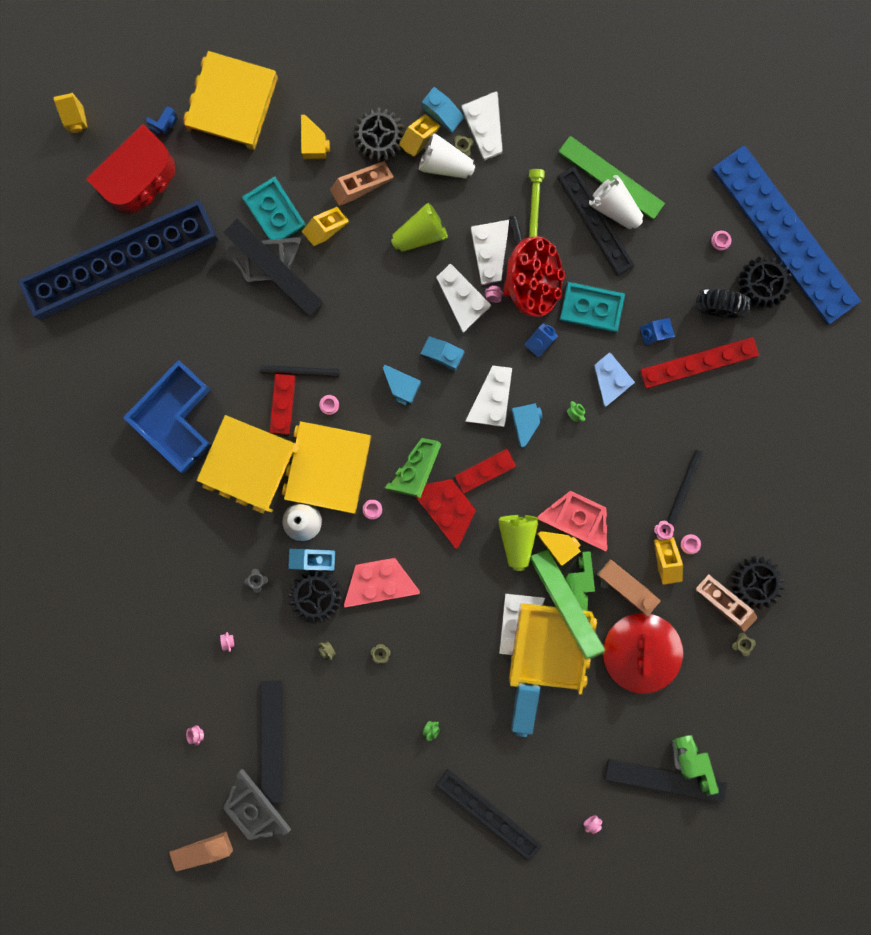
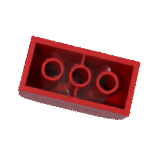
[86,124,176,214]

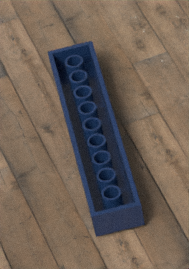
[18,200,219,320]

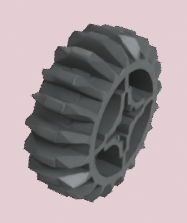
[352,107,405,162]

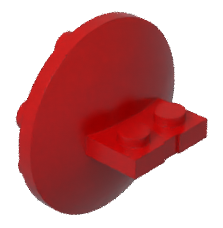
[503,236,565,317]
[603,613,683,693]

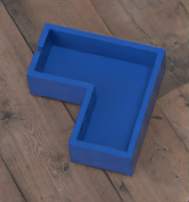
[123,360,212,474]

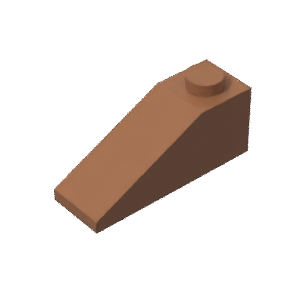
[330,161,394,206]
[598,559,661,616]
[696,574,757,632]
[169,831,233,872]

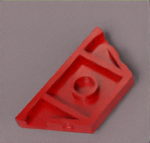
[416,479,476,549]

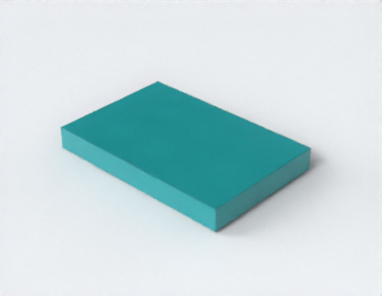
[242,177,306,240]
[559,282,625,333]

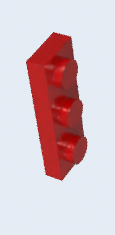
[270,374,296,435]
[455,449,516,494]

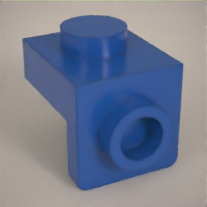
[145,106,177,136]
[640,318,675,345]
[524,323,558,357]

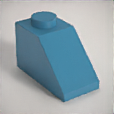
[422,87,464,133]
[420,337,464,371]
[383,365,421,406]
[511,403,543,449]
[288,549,335,570]

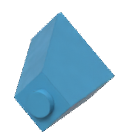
[511,683,540,737]

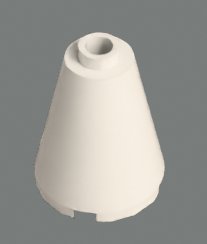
[419,134,475,179]
[589,175,643,229]
[282,502,322,541]

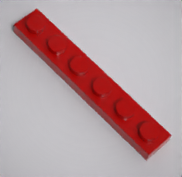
[640,337,759,389]

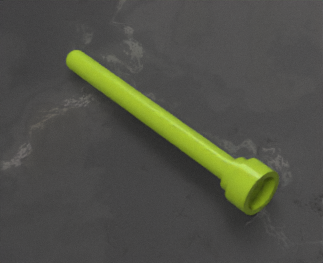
[529,169,545,237]

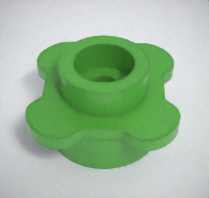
[567,401,585,422]
[423,721,440,741]

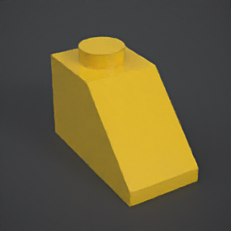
[53,93,87,133]
[399,114,441,156]
[301,115,330,159]
[302,207,349,246]
[536,531,581,566]
[654,537,683,584]

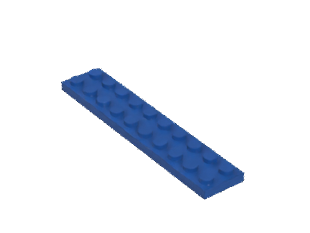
[712,145,861,325]

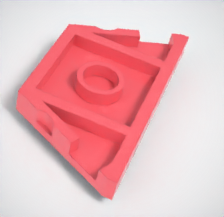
[537,491,608,552]
[344,558,420,607]

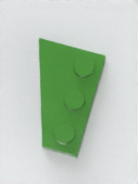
[385,438,441,498]

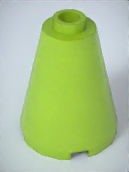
[391,203,448,252]
[498,515,538,571]

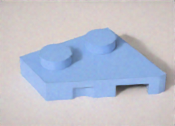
[594,353,635,407]

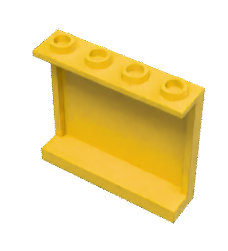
[184,51,278,150]
[197,415,300,514]
[282,421,371,514]
[509,603,597,694]

